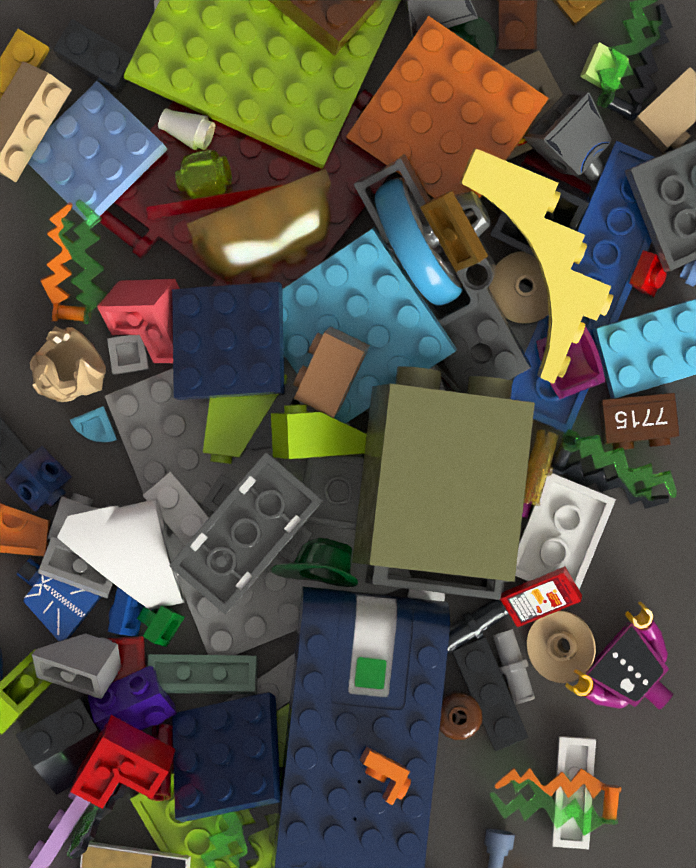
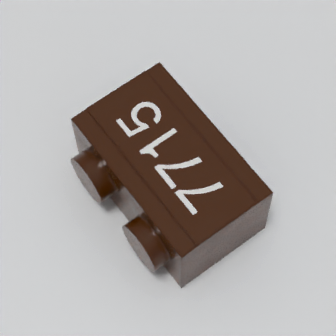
[599,393,679,451]

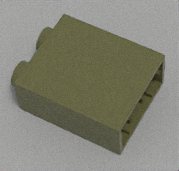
[352,366,535,582]

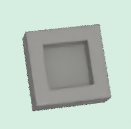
[107,335,149,375]

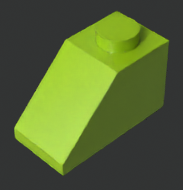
[0,649,52,734]

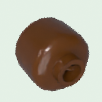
[439,691,482,740]

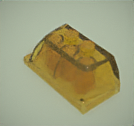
[187,169,332,282]

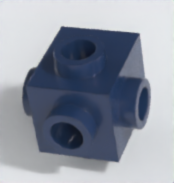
[5,446,72,512]

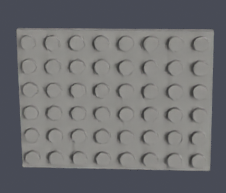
[105,356,411,655]

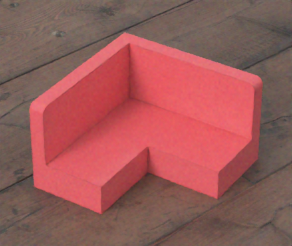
[97,279,180,363]

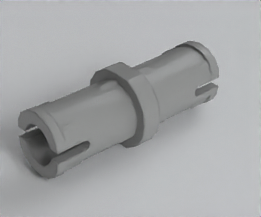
[493,629,535,705]

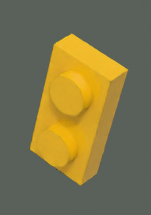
[0,29,50,99]

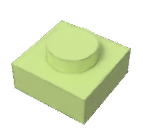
[580,42,629,93]

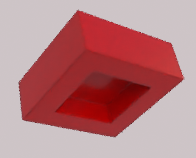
[629,250,667,298]

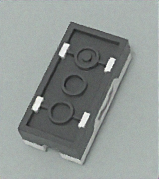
[169,452,323,614]

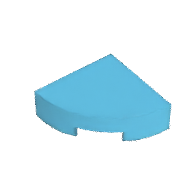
[70,406,118,443]

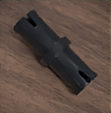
[447,599,509,654]

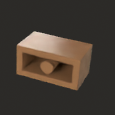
[293,326,370,418]

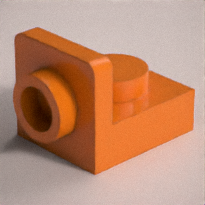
[360,746,411,805]

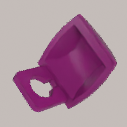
[536,326,605,399]

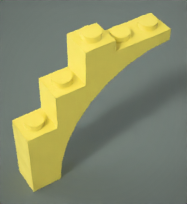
[459,148,613,383]

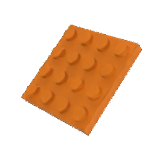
[346,16,549,212]

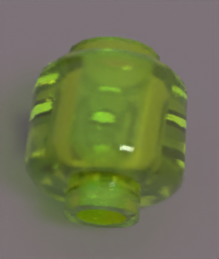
[175,150,232,199]

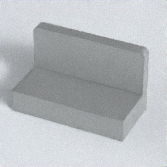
[38,537,113,598]

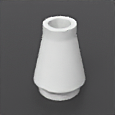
[158,108,215,150]

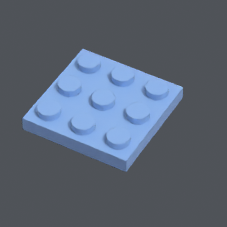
[28,81,168,225]

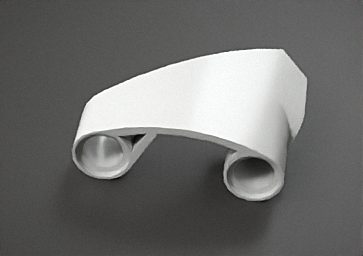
[57,499,185,610]

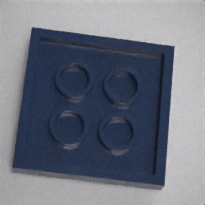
[172,282,284,400]
[172,692,281,822]

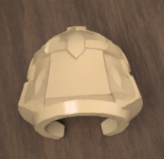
[30,326,106,402]

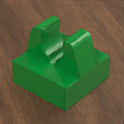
[136,605,185,647]

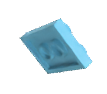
[592,299,696,399]

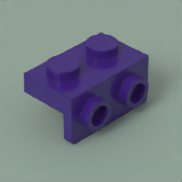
[88,666,177,731]

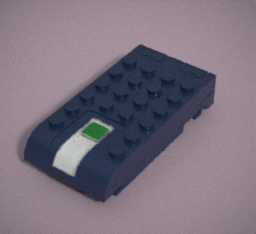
[270,586,450,868]

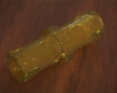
[524,430,560,506]

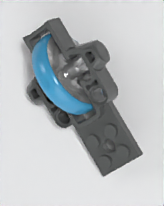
[353,154,531,394]

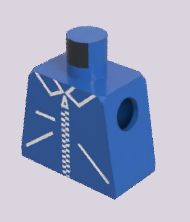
[16,558,102,642]

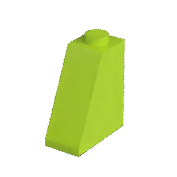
[203,374,288,464]

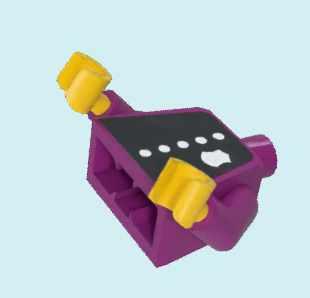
[565,601,674,710]

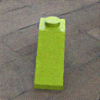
[271,404,367,459]

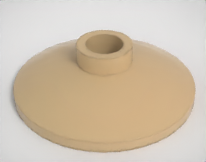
[489,251,549,324]
[527,610,596,683]

